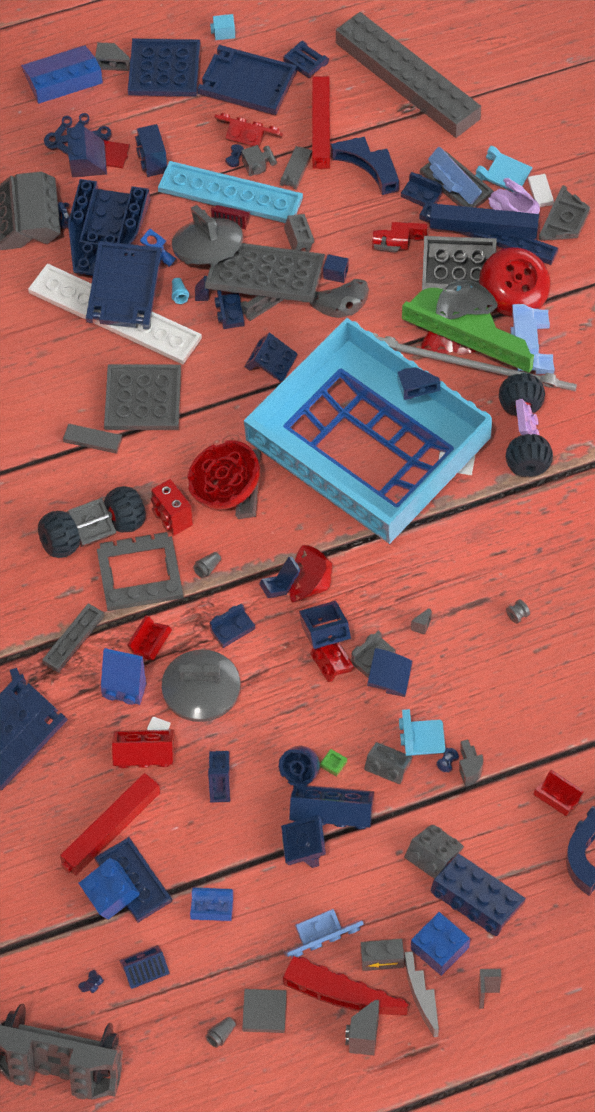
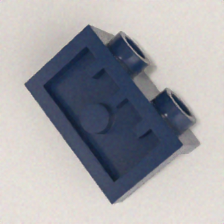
[401,172,442,207]
[214,290,245,329]
[210,603,255,648]

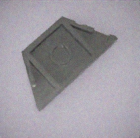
[539,185,590,240]

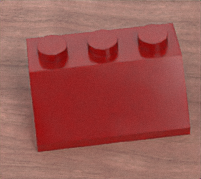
[112,729,174,768]

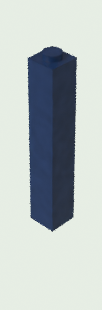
[427,203,539,239]

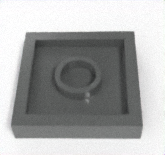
[242,989,287,1033]

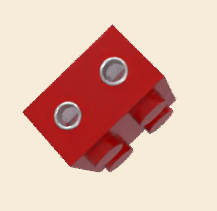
[150,479,193,536]

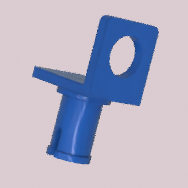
[140,229,176,267]

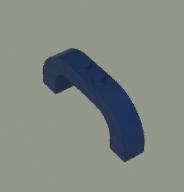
[566,806,595,896]

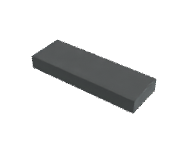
[63,424,122,454]

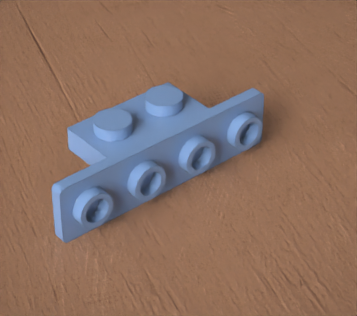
[428,147,482,205]
[284,909,364,958]

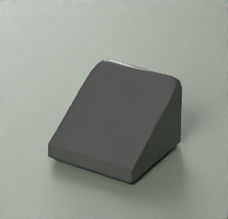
[411,608,432,634]

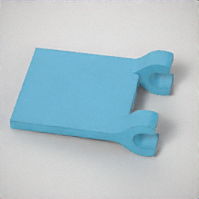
[475,146,533,192]

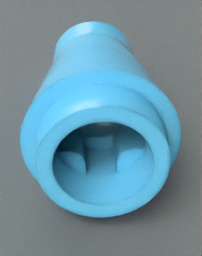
[172,278,189,304]

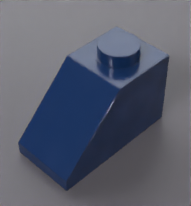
[397,367,440,400]

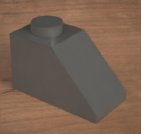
[95,42,130,71]

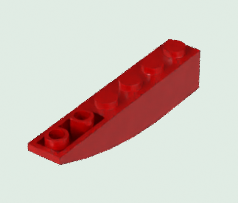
[283,956,409,1016]

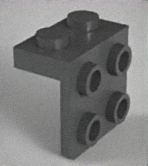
[404,825,464,879]

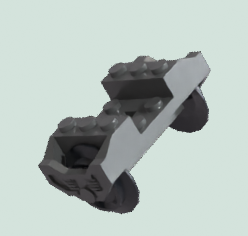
[0,1004,123,1100]

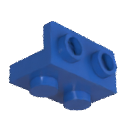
[190,888,233,921]

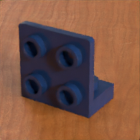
[244,332,298,382]

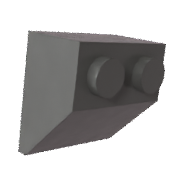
[345,1000,379,1056]

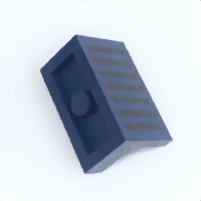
[119,945,170,989]

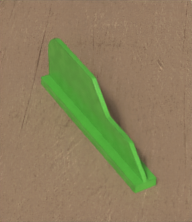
[402,288,534,373]

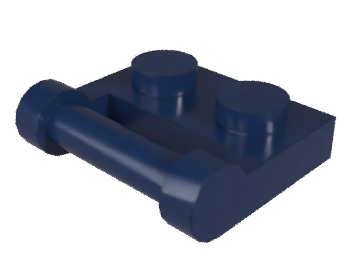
[283,41,329,78]

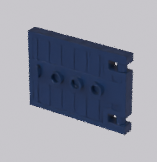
[197,45,297,115]
[86,241,162,329]
[0,674,68,791]

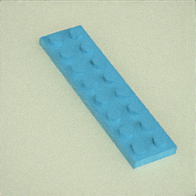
[158,161,303,223]

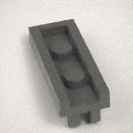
[280,146,312,190]
[241,295,284,321]

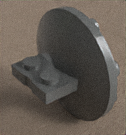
[172,205,243,265]
[162,650,240,722]

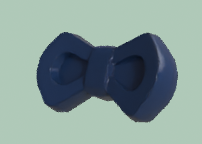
[225,144,244,167]
[436,748,459,773]

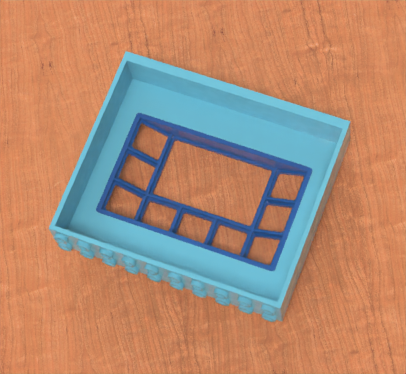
[244,318,492,544]

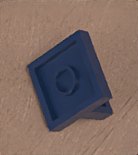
[281,815,326,868]

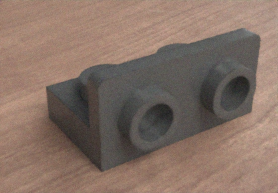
[351,630,396,678]
[364,742,413,784]

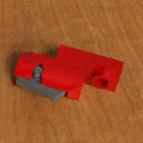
[372,222,427,252]

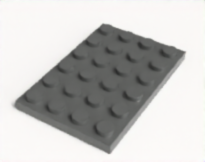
[205,243,325,303]

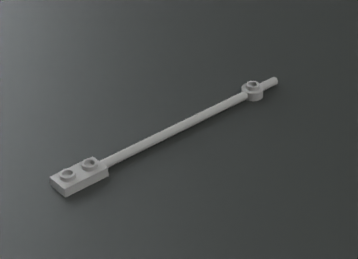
[373,333,577,391]

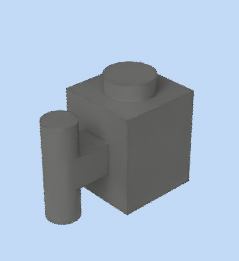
[241,145,277,177]

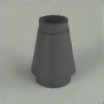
[193,552,221,578]
[205,1017,236,1048]

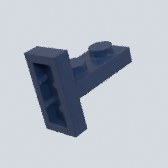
[208,751,230,803]

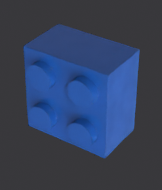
[78,858,140,920]
[411,912,470,976]

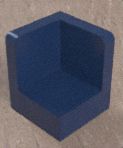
[323,254,349,283]

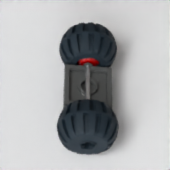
[38,486,146,558]

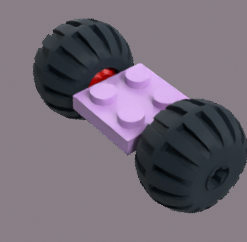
[499,373,553,477]

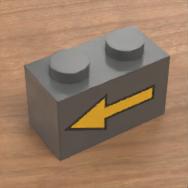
[360,939,404,971]

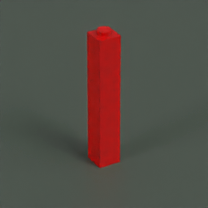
[312,76,330,169]
[60,773,160,876]

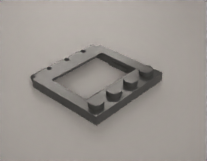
[97,532,184,611]

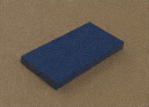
[94,837,172,923]

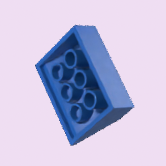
[21,45,103,104]

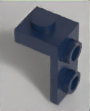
[259,556,300,598]

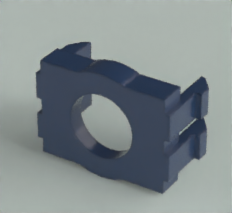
[58,202,69,229]

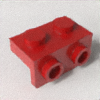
[127,616,172,660]
[533,770,584,816]

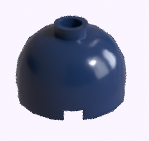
[278,745,320,787]

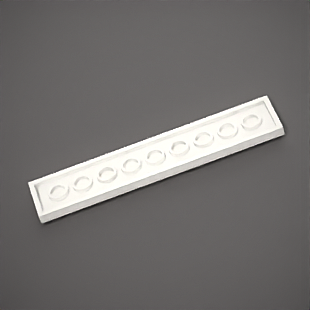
[28,263,202,364]

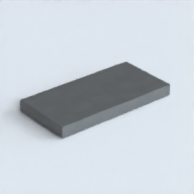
[420,151,494,208]

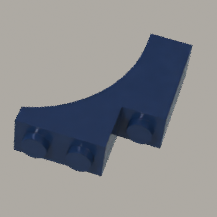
[331,136,399,195]

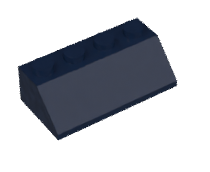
[289,785,374,829]

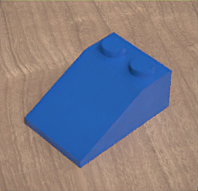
[101,648,147,705]

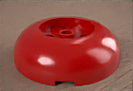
[479,247,551,317]
[187,440,260,510]

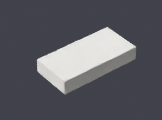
[528,174,554,207]

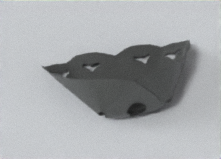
[310,279,369,318]
[436,279,498,320]

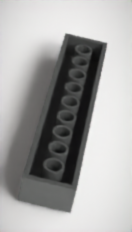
[336,12,481,138]

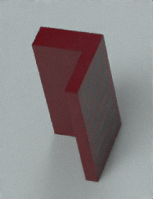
[211,205,251,230]

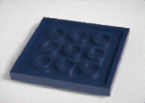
[128,38,201,97]

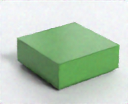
[320,749,347,777]

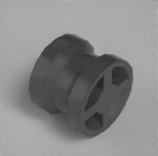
[506,599,530,624]

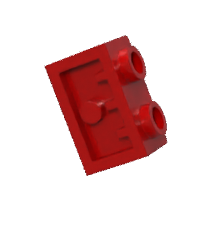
[310,642,354,682]

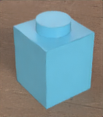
[210,14,235,40]

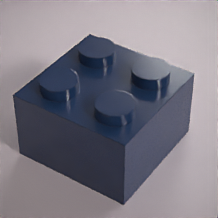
[135,124,167,177]

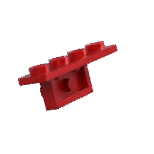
[214,113,283,148]

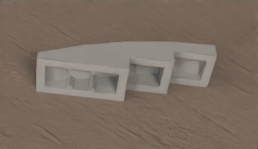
[404,952,439,1037]

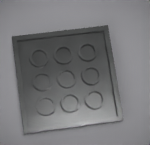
[104,364,182,430]

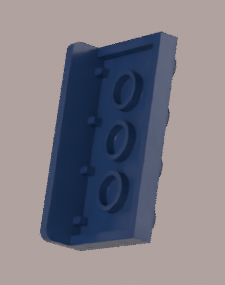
[430,853,526,936]

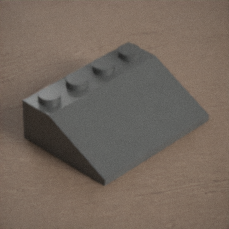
[422,236,496,291]

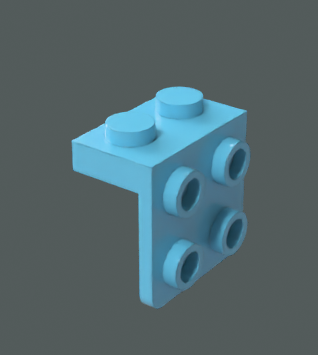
[399,709,445,756]

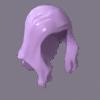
[488,178,540,214]

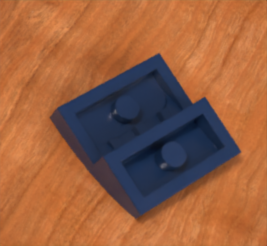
[367,648,413,697]

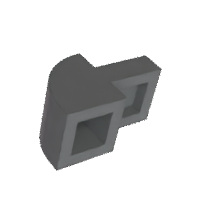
[459,739,483,787]

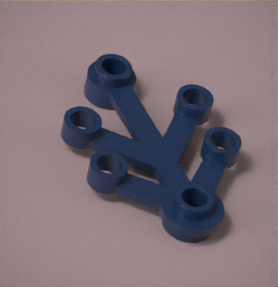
[44,113,111,157]

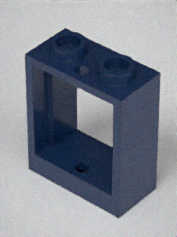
[299,601,351,649]

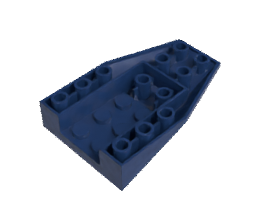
[68,179,151,276]

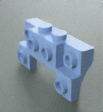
[510,304,555,374]

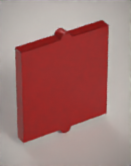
[103,140,130,169]

